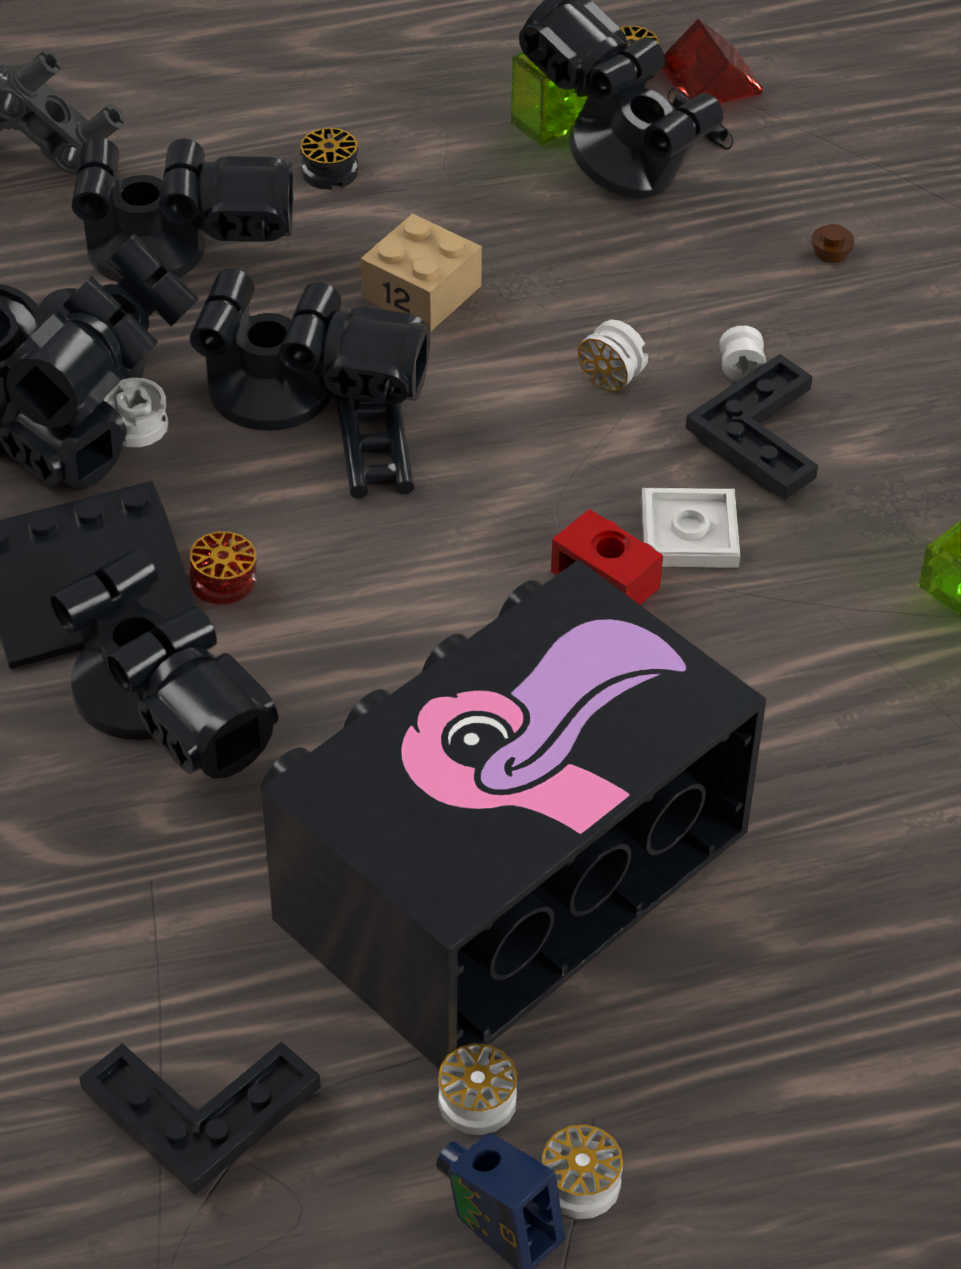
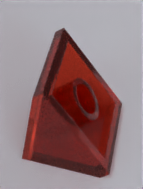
[662,18,763,103]

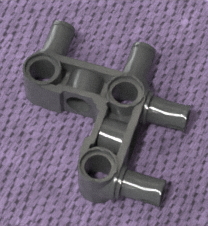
[0,49,125,174]

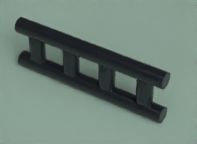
[336,395,414,498]

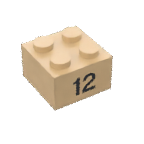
[360,214,482,332]

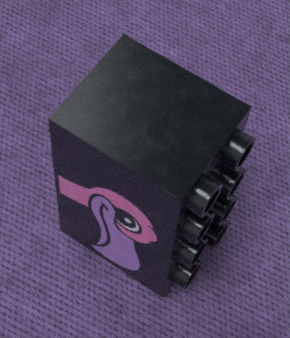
[261,560,766,1070]

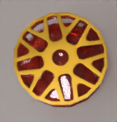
[190,531,256,605]

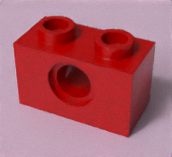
[551,509,663,605]

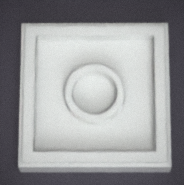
[641,488,740,568]

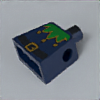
[436,1134,565,1269]

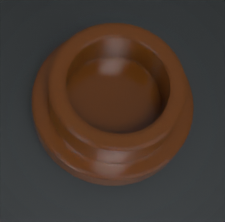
[811,224,854,263]

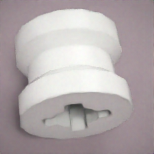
[719,326,766,382]

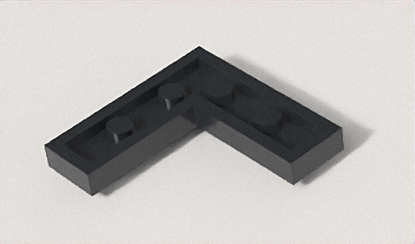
[686,354,818,500]
[79,1042,321,1195]

